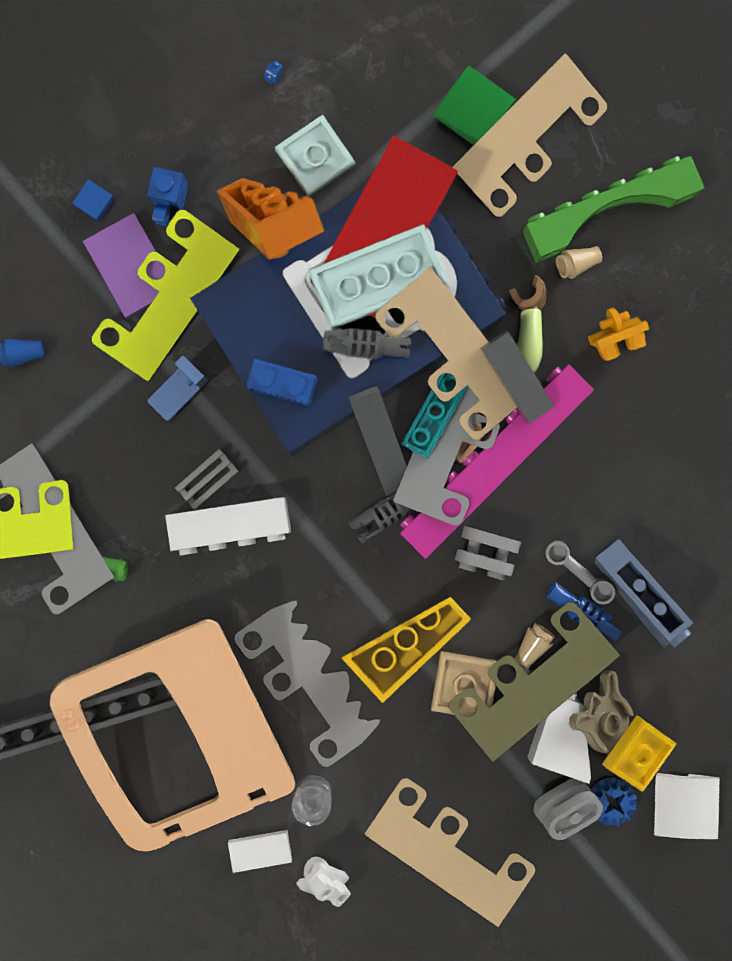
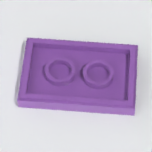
[83,213,165,319]

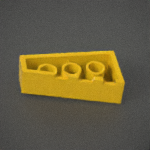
[342,597,471,703]

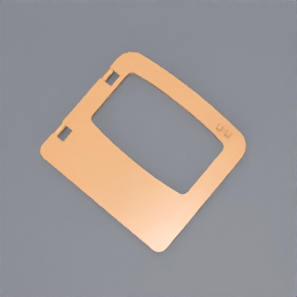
[50,619,295,852]

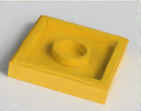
[602,715,677,792]

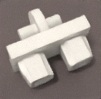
[296,857,351,907]

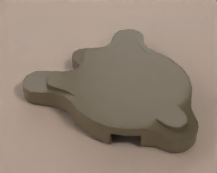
[569,670,634,754]

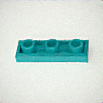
[402,373,469,459]

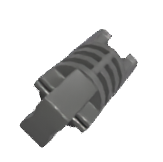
[349,491,412,543]

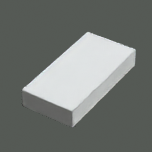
[228,830,292,873]

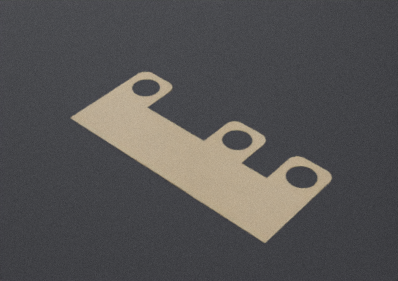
[452,53,607,217]
[376,267,517,440]
[364,778,535,927]

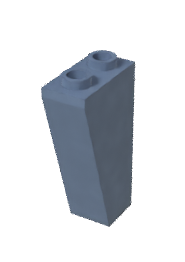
[595,539,693,648]

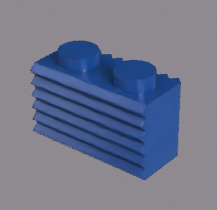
[247,359,318,408]

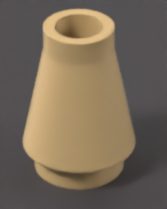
[556,246,602,279]
[514,623,555,669]

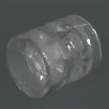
[292,775,333,826]

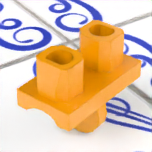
[588,307,649,361]

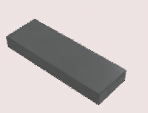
[480,331,554,424]

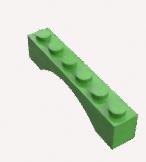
[523,156,705,263]

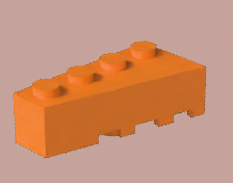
[217,178,324,260]

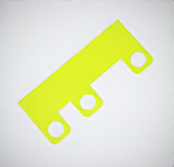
[92,210,239,381]
[0,480,73,559]

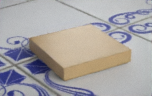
[431,651,498,716]

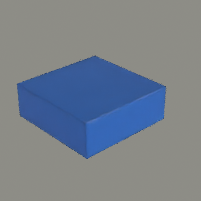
[72,179,115,222]

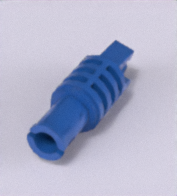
[545,582,622,641]

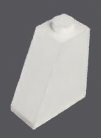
[527,694,591,784]

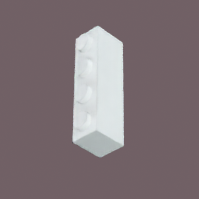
[165,497,291,555]

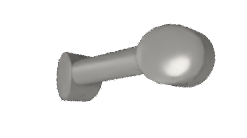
[545,540,615,604]

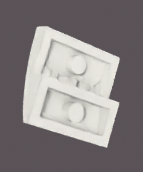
[654,773,720,839]

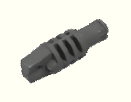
[323,329,411,359]

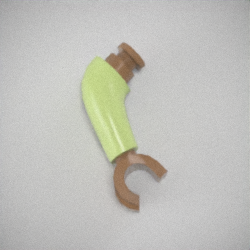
[509,275,547,372]

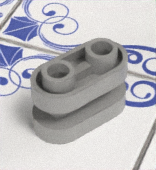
[454,526,521,580]
[534,778,603,840]

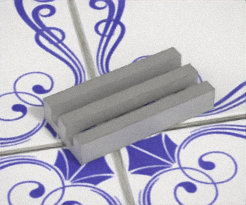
[175,449,240,510]

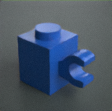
[147,167,189,227]

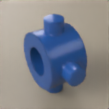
[264,61,283,84]

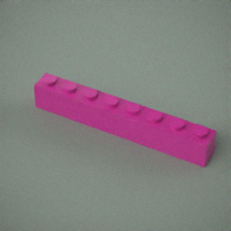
[400,365,594,559]

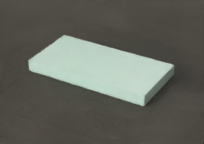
[308,224,447,330]

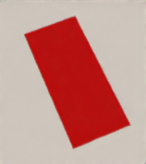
[312,136,458,318]

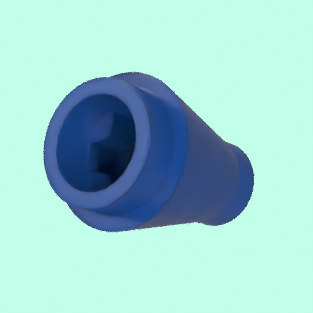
[0,339,44,368]

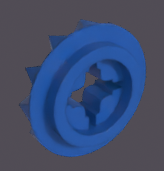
[591,777,637,826]

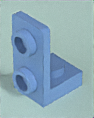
[148,355,209,421]

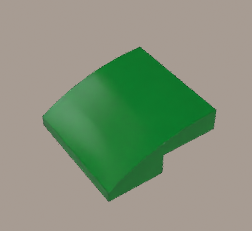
[433,65,517,145]

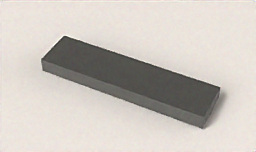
[348,386,407,496]

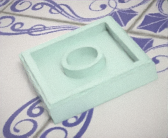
[275,115,356,197]

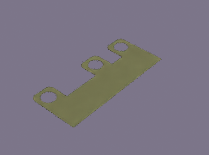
[449,602,620,762]

